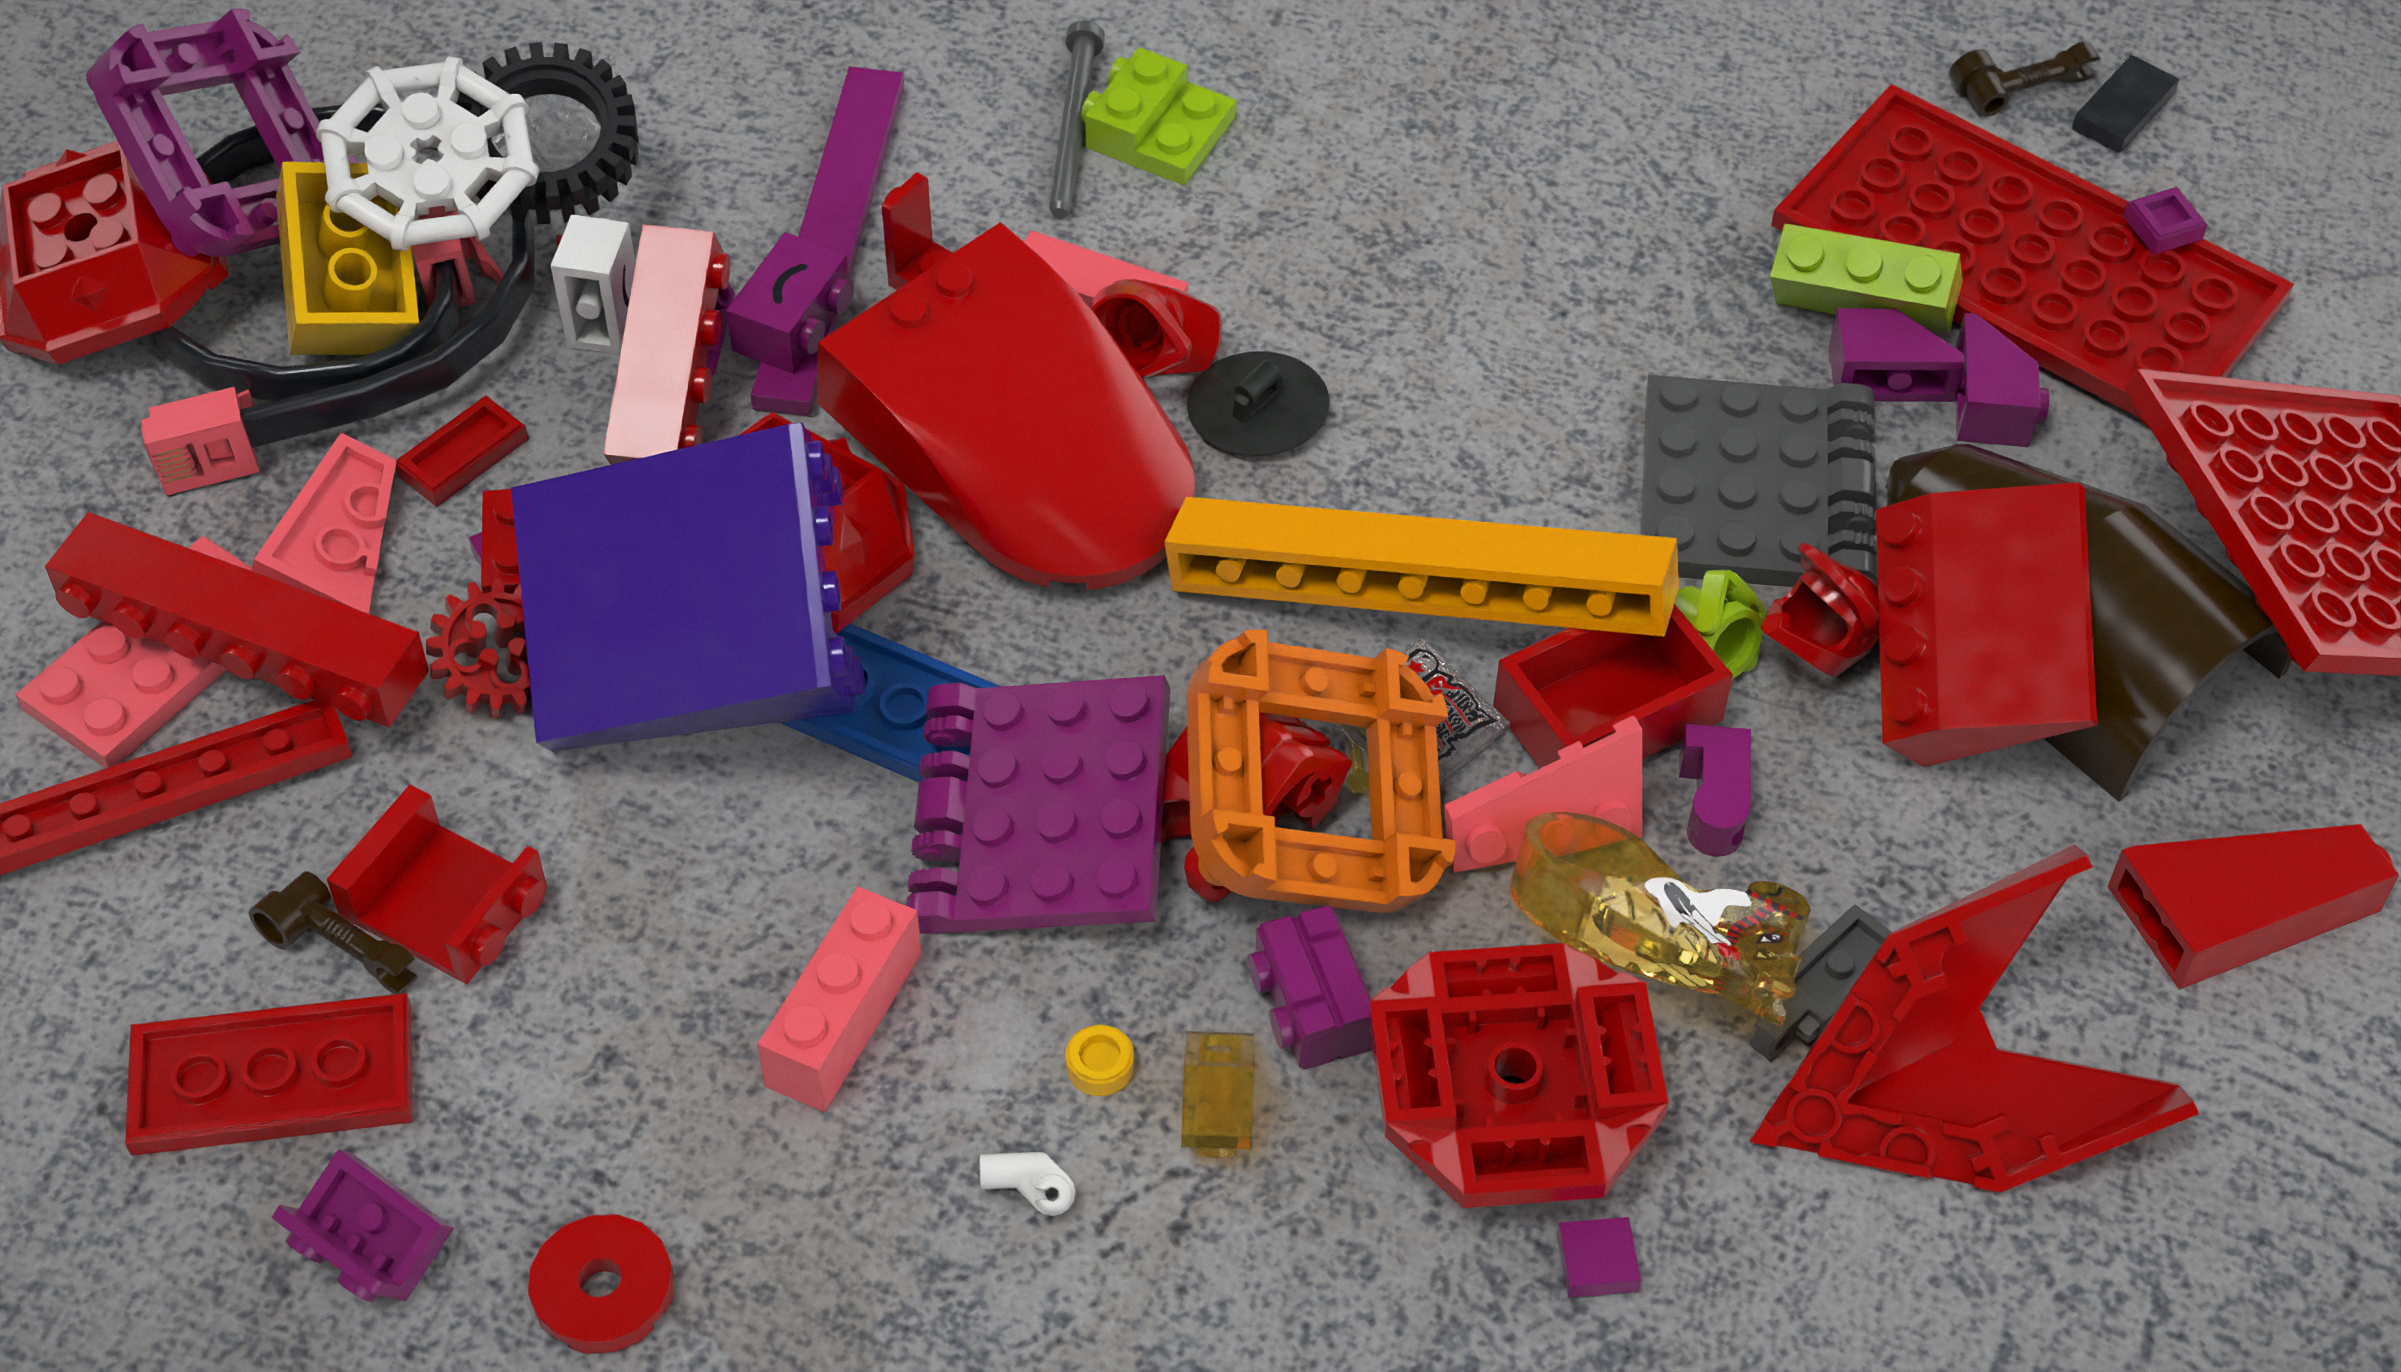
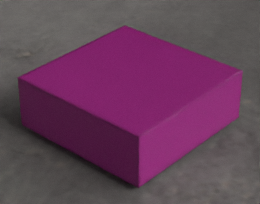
[2123,187,2208,255]
[1557,1217,1641,1298]

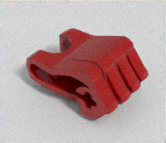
[1161,712,1352,902]

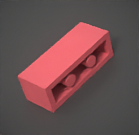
[757,886,922,1112]

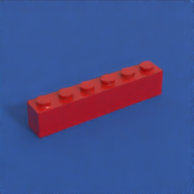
[45,512,429,728]

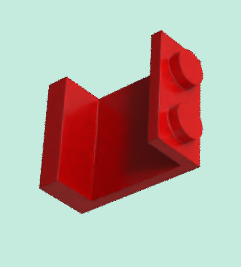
[326,784,547,985]

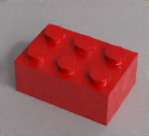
[1493,603,1733,768]

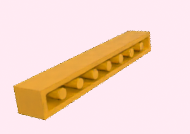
[1164,497,1679,637]

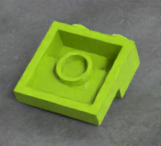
[1081,47,1237,186]

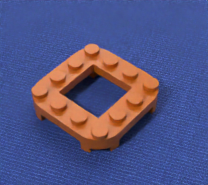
[1187,629,1456,913]

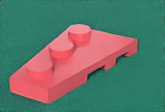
[252,433,396,614]

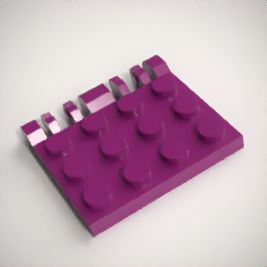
[906,675,1171,934]

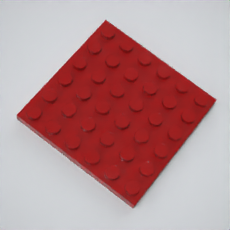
[2123,369,2401,676]

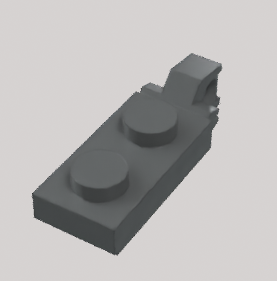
[1749,904,1891,1061]

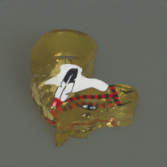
[1509,812,1811,1026]

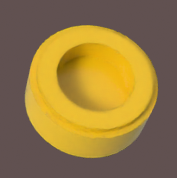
[1065,1025,1134,1096]

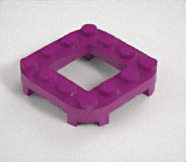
[86,9,359,257]

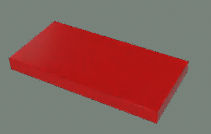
[125,993,413,1156]

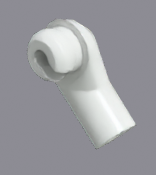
[980,1152,1075,1216]

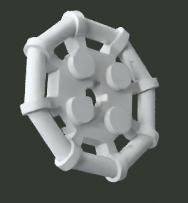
[316,56,539,252]

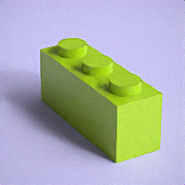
[1770,223,1962,335]

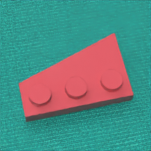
[1445,715,1642,873]

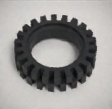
[456,42,639,224]

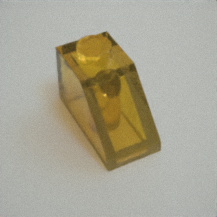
[1181,1031,1254,1158]

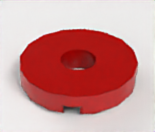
[528,1214,674,1354]

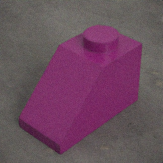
[1828,308,1965,402]
[1955,313,2049,447]

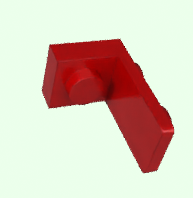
[881,172,953,290]

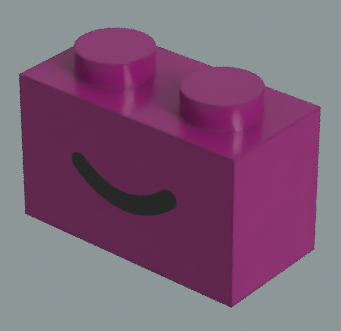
[726,232,854,374]

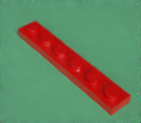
[0,700,353,875]

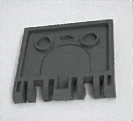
[1641,375,1878,587]

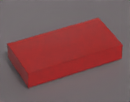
[395,395,529,507]

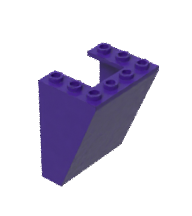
[511,422,865,751]

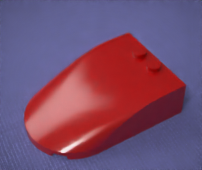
[817,222,1195,590]

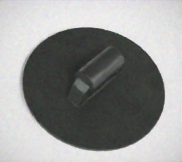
[1187,351,1330,456]

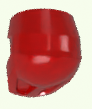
[1089,279,1222,379]
[1760,542,1880,678]

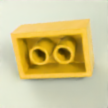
[276,162,419,355]

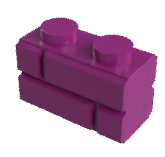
[1247,905,1373,1070]

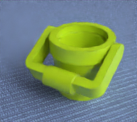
[1675,570,1766,679]

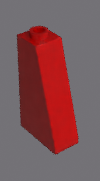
[2107,824,2399,990]

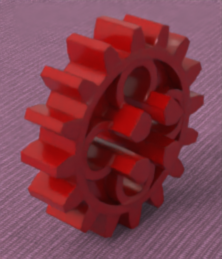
[426,578,531,718]

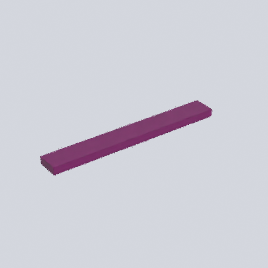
[750,66,904,416]

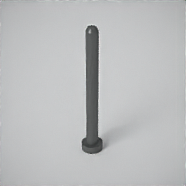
[1049,20,1105,219]

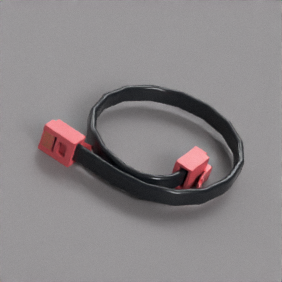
[141,103,535,496]

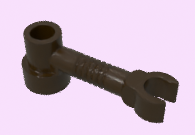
[1949,41,2101,117]
[249,871,419,994]

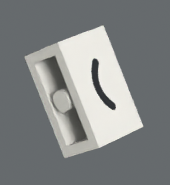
[551,214,636,355]

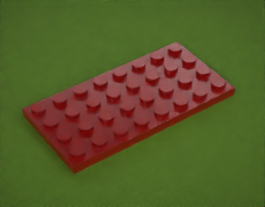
[1771,84,2294,417]

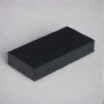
[2072,54,2180,153]

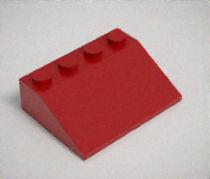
[1876,482,2097,767]

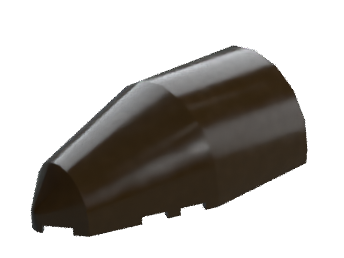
[1886,443,2292,802]

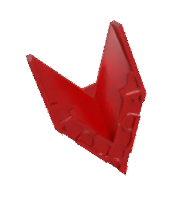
[1749,844,2199,1193]

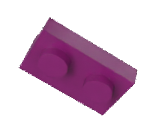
[271,1149,454,1302]

